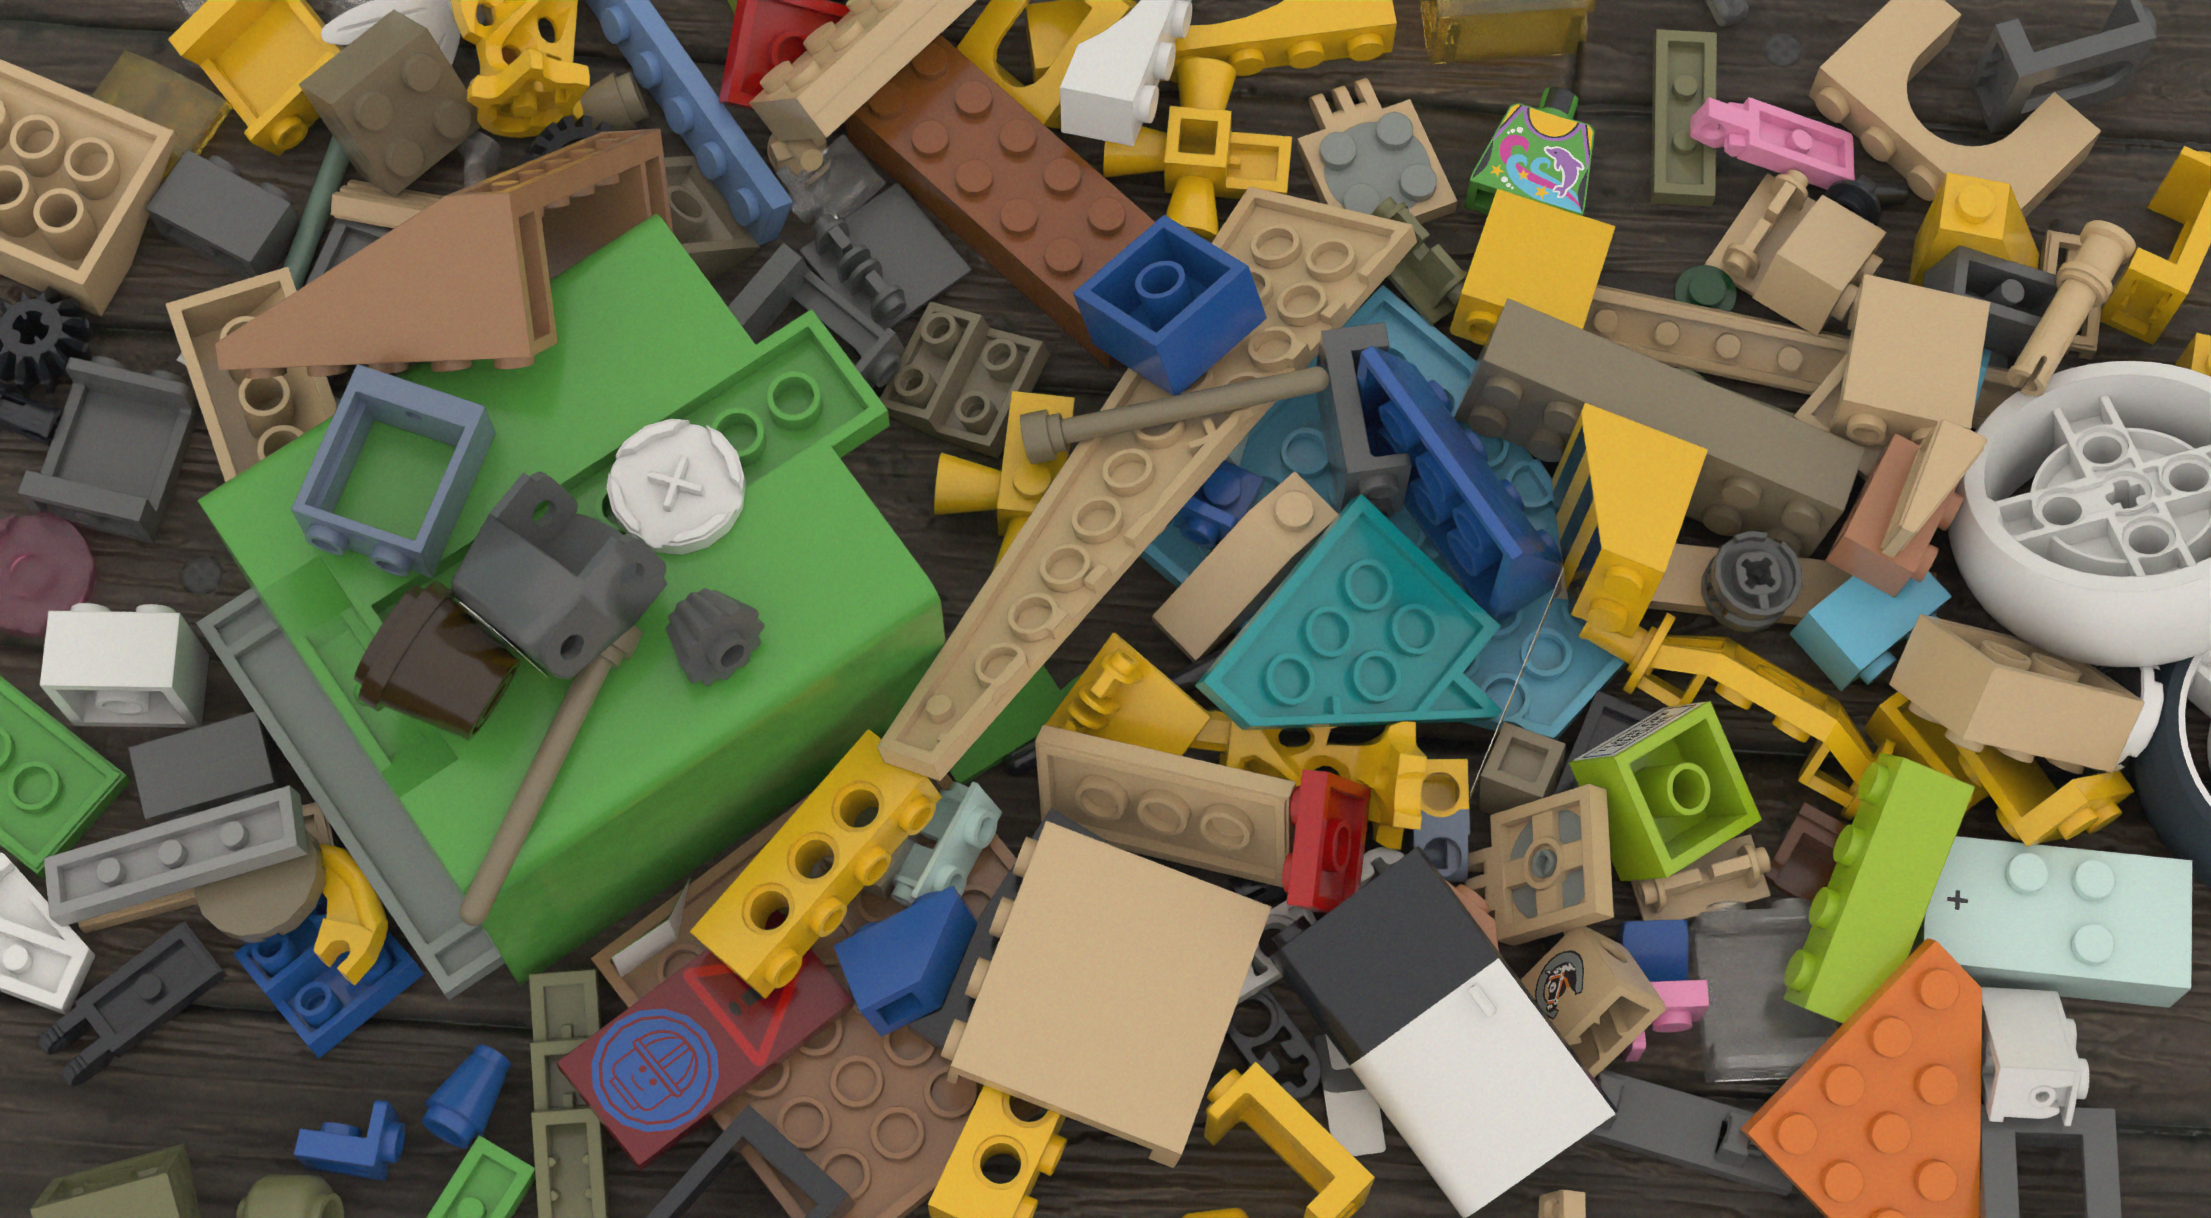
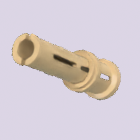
[2006,220,2136,397]

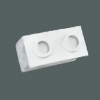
[1981,987,2089,1126]

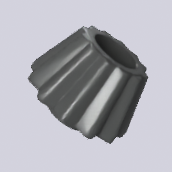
[666,588,765,686]

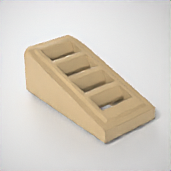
[1880,418,1988,558]

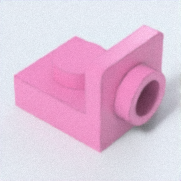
[1623,980,1709,1062]

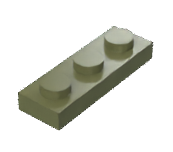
[1651,29,1717,207]

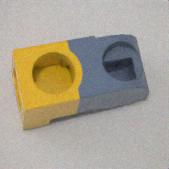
[1409,759,1470,882]

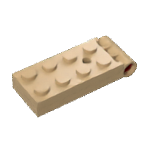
[749,0,976,141]

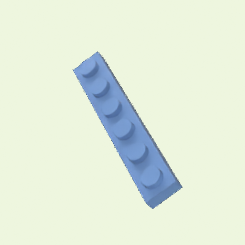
[585,0,793,245]

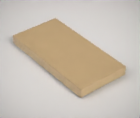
[1035,725,1296,887]

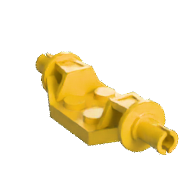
[1578,613,1896,821]

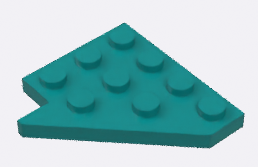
[1195,494,1502,730]

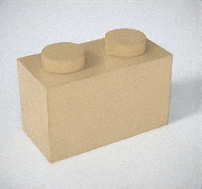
[1753,194,1887,336]

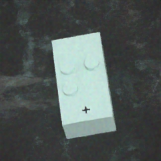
[1908,836,2192,1008]

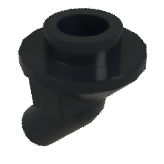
[1824,174,1908,226]

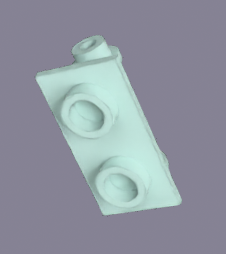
[891,782,1002,907]

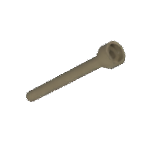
[1020,367,1329,465]
[459,625,643,926]

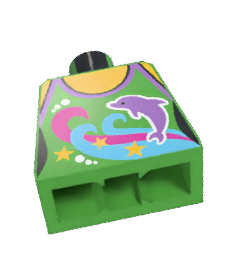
[1464,87,1595,216]

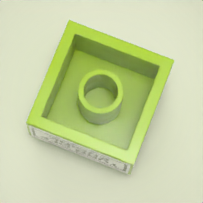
[1569,701,1762,881]

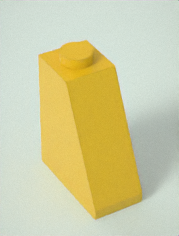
[1909,172,2040,287]

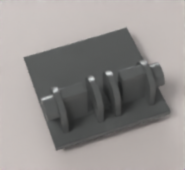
[799,182,972,330]

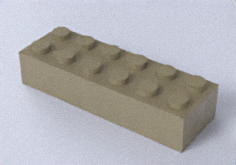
[1454,298,1865,558]

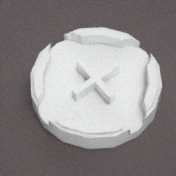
[606,419,746,555]

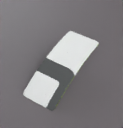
[1314,1034,1386,1156]

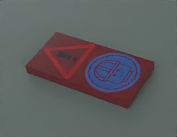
[557,909,854,1171]

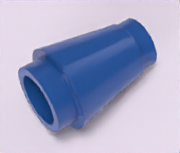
[422,1044,511,1149]

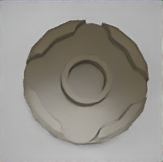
[194,829,326,943]

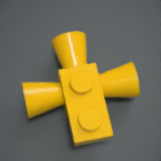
[1103,58,1292,243]
[934,391,1075,574]

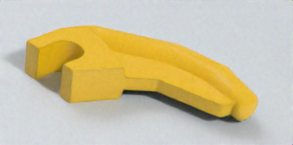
[313,843,388,986]

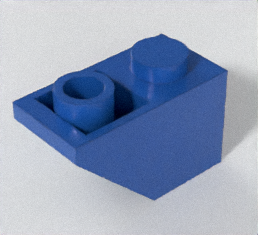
[833,885,978,1037]

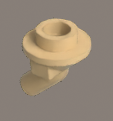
[767,133,828,180]

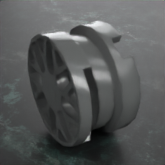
[1701,531,1802,633]

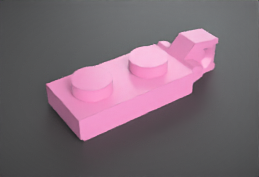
[1690,97,1855,190]

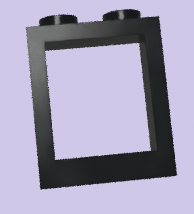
[646,1104,856,1218]

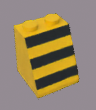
[1552,403,1708,638]

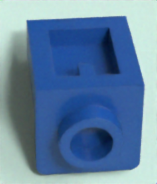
[1173,460,1264,548]
[294,1100,406,1181]

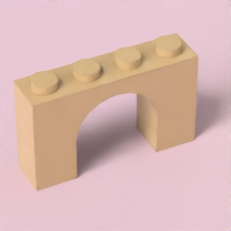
[1808,0,2101,218]

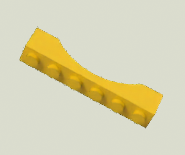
[1026,0,1397,83]

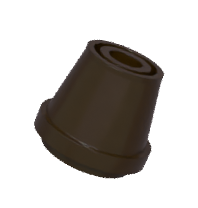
[354,580,521,741]

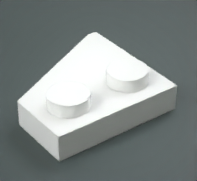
[0,853,96,1015]

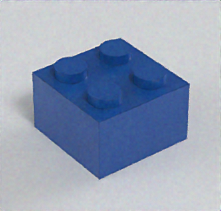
[1073,215,1267,396]

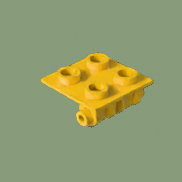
[1045,633,1213,756]

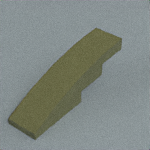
[529,968,609,1218]

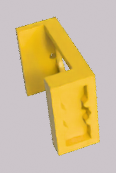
[956,0,1138,129]
[2100,146,2211,345]

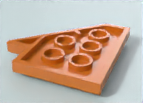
[1740,938,1982,1218]

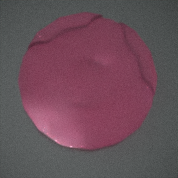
[0,512,97,637]

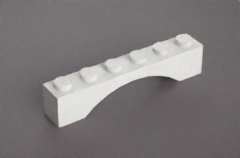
[1060,0,1192,146]

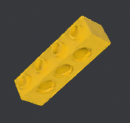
[690,729,942,999]
[928,1085,1067,1218]

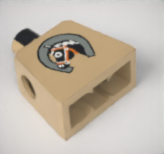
[1521,926,1666,1078]

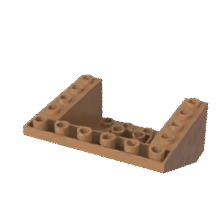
[215,129,673,379]

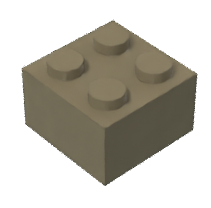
[299,9,481,198]

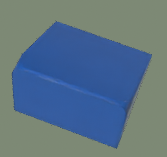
[1616,920,1689,982]

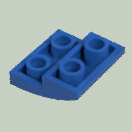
[233,893,424,1059]

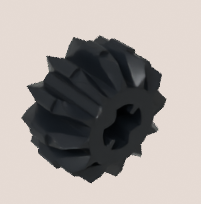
[0,286,94,394]

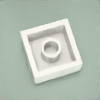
[40,603,209,728]

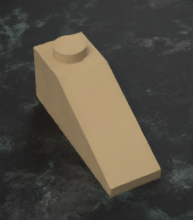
[1152,471,1339,663]

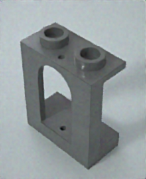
[1968,0,2157,134]
[728,243,905,388]
[1980,1104,2122,1218]

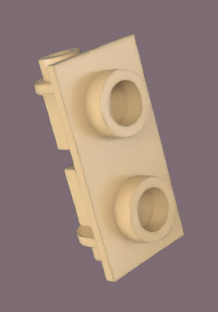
[1704,169,1816,296]
[1630,834,1771,921]

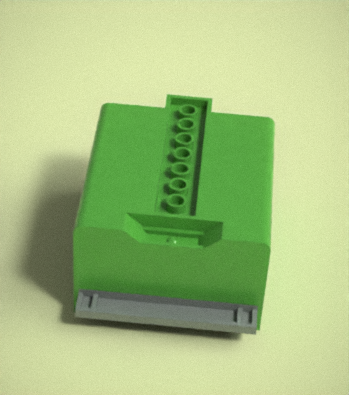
[196,214,946,1000]

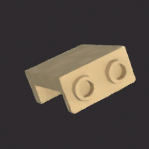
[1830,274,1990,446]

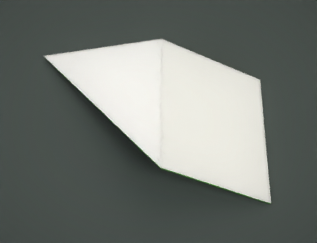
[611,877,690,977]

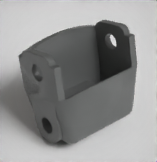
[451,472,667,679]

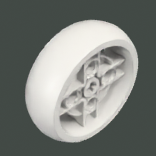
[1947,361,2211,667]

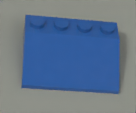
[1357,346,1562,623]

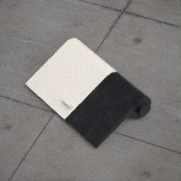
[1269,846,1618,1218]

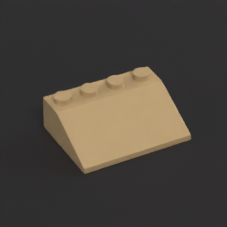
[0,59,177,317]

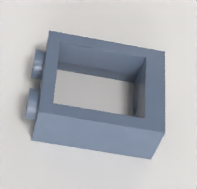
[291,364,496,578]

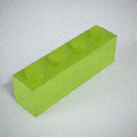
[1783,753,1975,1023]

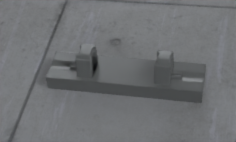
[1584,1069,1793,1196]

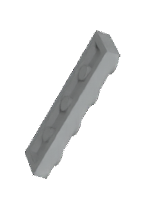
[44,785,308,927]

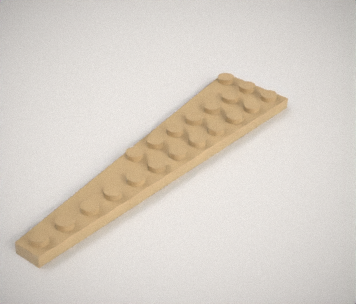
[877,186,1417,781]

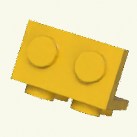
[1954,743,2134,847]

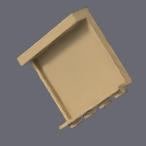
[941,821,1272,1168]

